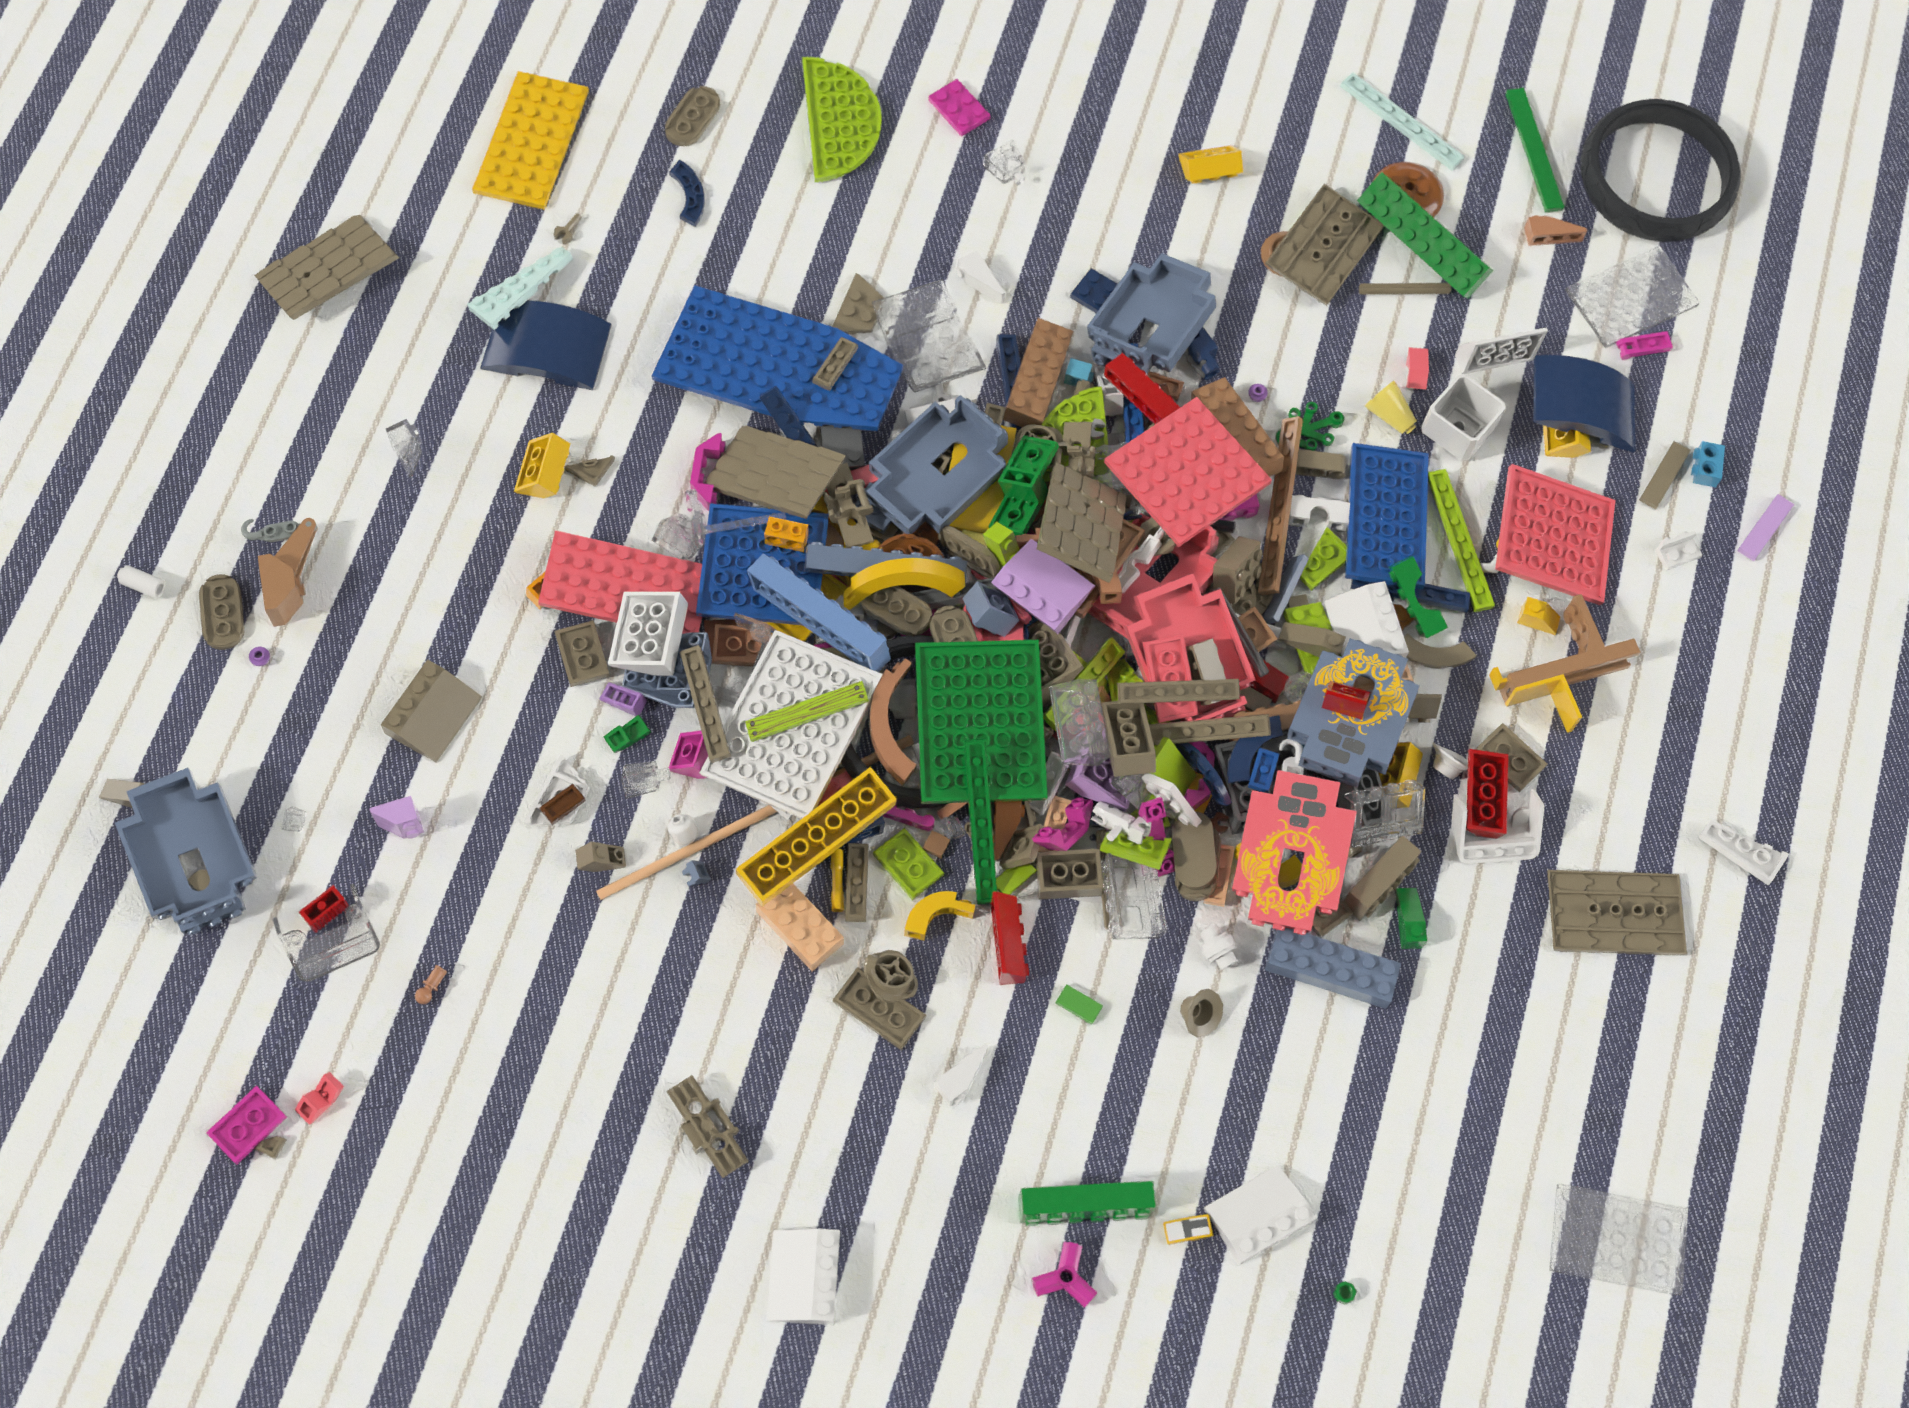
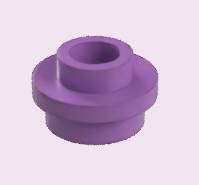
[1248,384,1268,402]
[249,646,270,666]

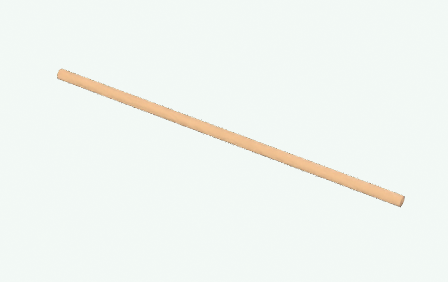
[596,735,914,900]

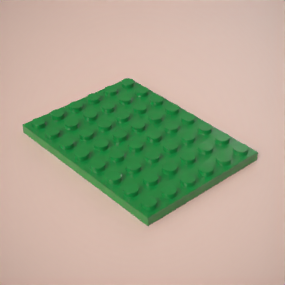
[915,640,1048,804]

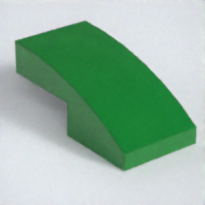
[603,715,651,753]

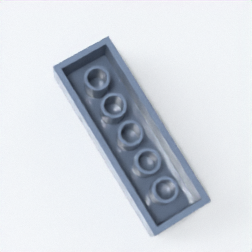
[1265,928,1401,1009]

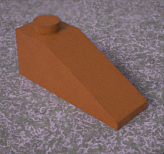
[993,801,1025,862]

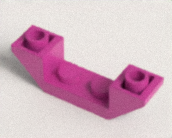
[690,433,726,511]
[1184,741,1215,810]
[1032,797,1093,851]
[1138,797,1175,877]

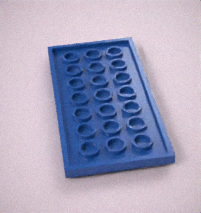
[1345,443,1429,589]

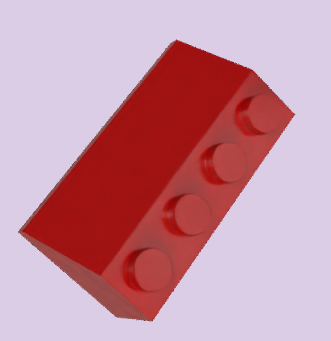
[1466,749,1509,839]
[990,891,1029,985]

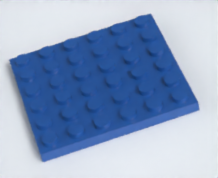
[696,503,829,625]

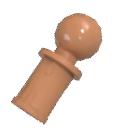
[415,965,447,1004]

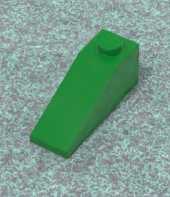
[1395,888,1427,949]

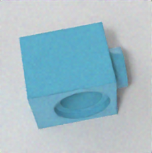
[1064,358,1094,387]

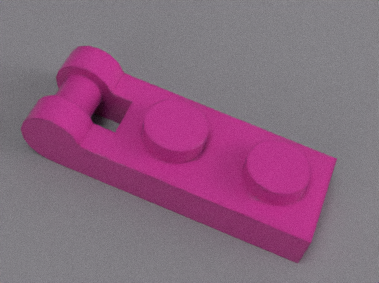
[1616,331,1673,360]
[882,805,935,832]

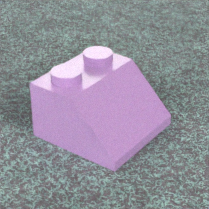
[369,796,424,839]

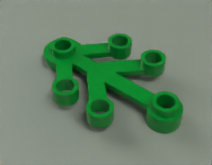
[1275,402,1344,451]

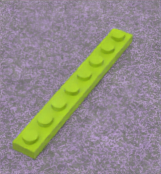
[1428,469,1495,612]

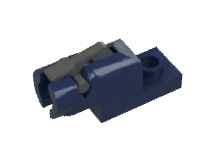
[1186,327,1221,380]

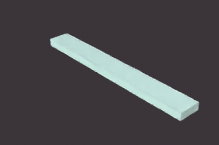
[1340,72,1464,171]

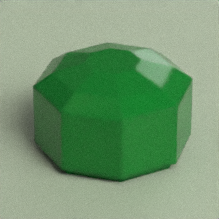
[1333,1281,1357,1305]

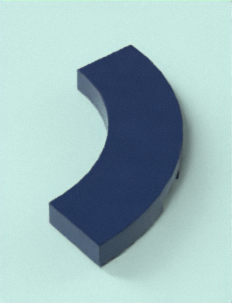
[669,159,705,227]
[1227,715,1283,784]
[1175,742,1232,806]

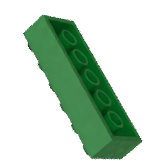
[1018,1181,1156,1226]

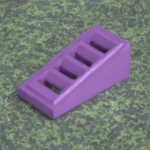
[599,682,647,716]

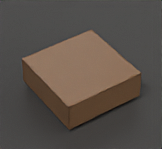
[923,830,950,858]

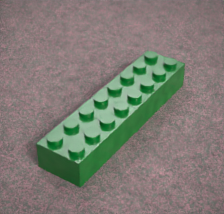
[1357,172,1494,299]

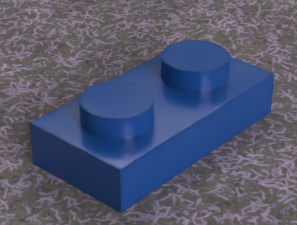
[1248,748,1279,793]

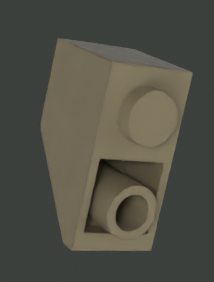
[575,842,626,872]

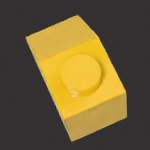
[1517,597,1561,635]

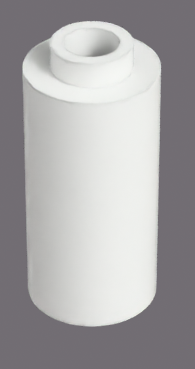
[117,565,166,599]

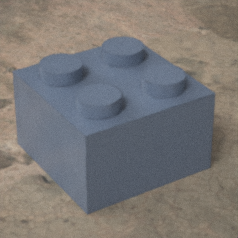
[962,581,1019,637]

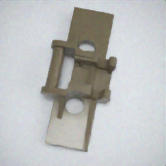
[1050,422,1096,478]
[822,463,874,548]
[666,1075,749,1179]

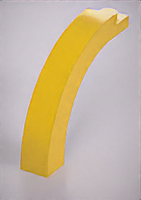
[843,558,965,610]

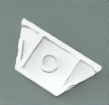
[524,754,589,826]

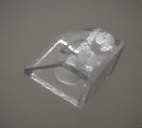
[385,418,422,478]

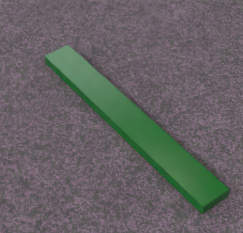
[1505,88,1564,213]
[963,738,997,905]

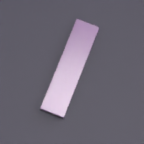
[1737,494,1794,561]

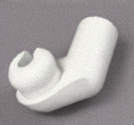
[1480,554,1499,573]

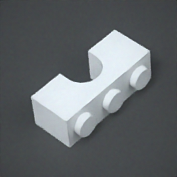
[1288,495,1350,532]

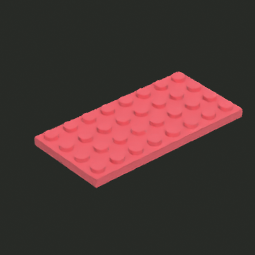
[538,530,702,634]

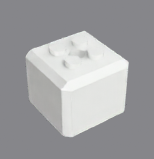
[1422,374,1506,461]

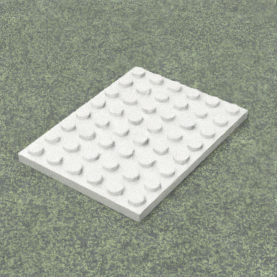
[699,630,882,819]

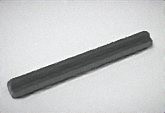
[1212,588,1269,677]

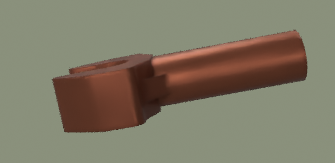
[1209,812,1229,834]

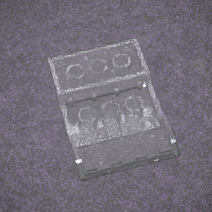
[872,279,986,393]

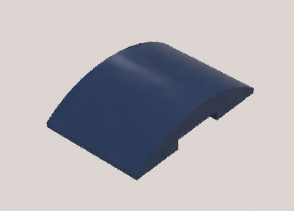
[480,300,612,390]
[1533,355,1635,452]

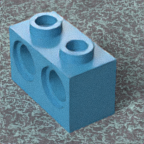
[1691,441,1725,488]

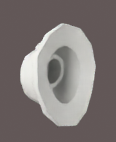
[1432,743,1468,779]

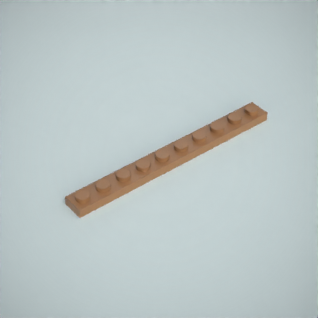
[1258,416,1303,595]

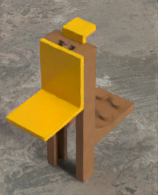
[1489,594,1641,733]

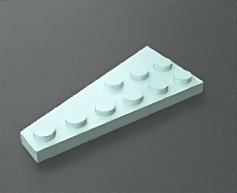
[467,247,573,330]

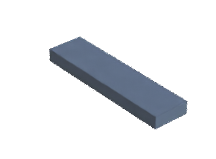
[1263,554,1308,624]

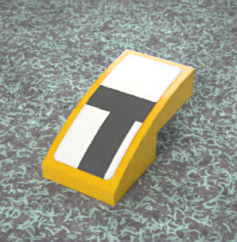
[1163,1214,1214,1245]

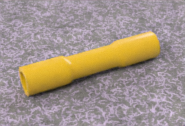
[831,849,844,912]

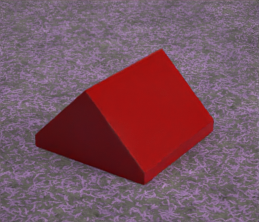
[1322,680,1370,720]

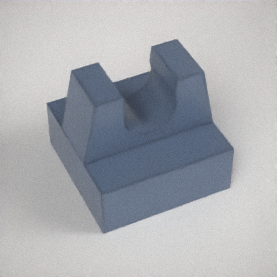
[682,860,711,887]

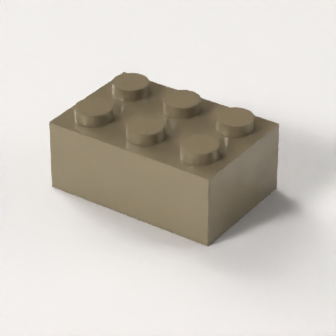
[1213,536,1262,604]
[1036,849,1103,900]

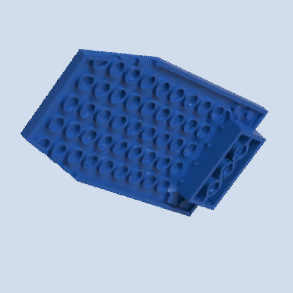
[651,285,903,431]

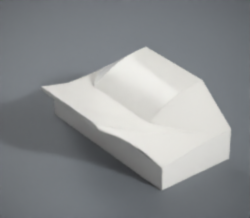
[888,679,915,719]

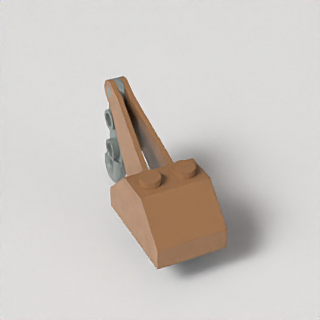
[241,518,318,627]

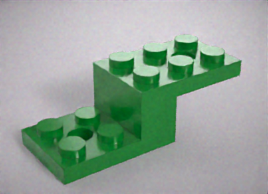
[988,436,1059,536]

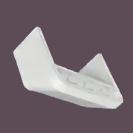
[1452,789,1545,864]

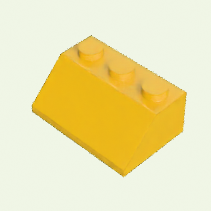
[1179,145,1243,183]
[1543,426,1591,458]
[514,433,571,498]
[1378,742,1423,808]

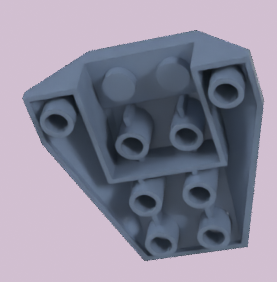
[622,632,712,708]

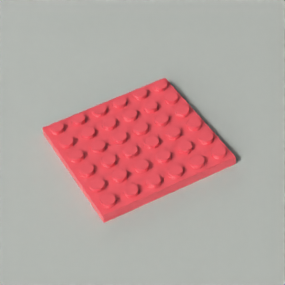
[1104,397,1272,547]
[1495,464,1615,605]

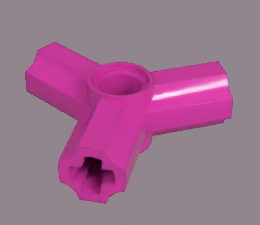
[1031,1242,1098,1308]

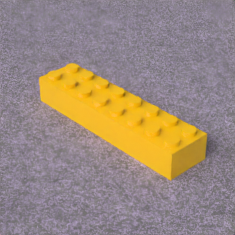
[736,767,897,907]

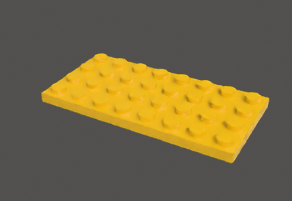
[472,71,589,210]

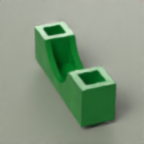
[1388,556,1448,638]

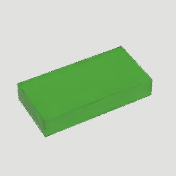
[1055,984,1103,1025]

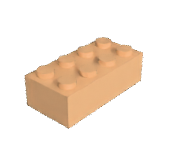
[756,884,844,972]

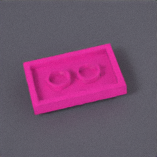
[928,79,990,137]
[206,1086,287,1165]

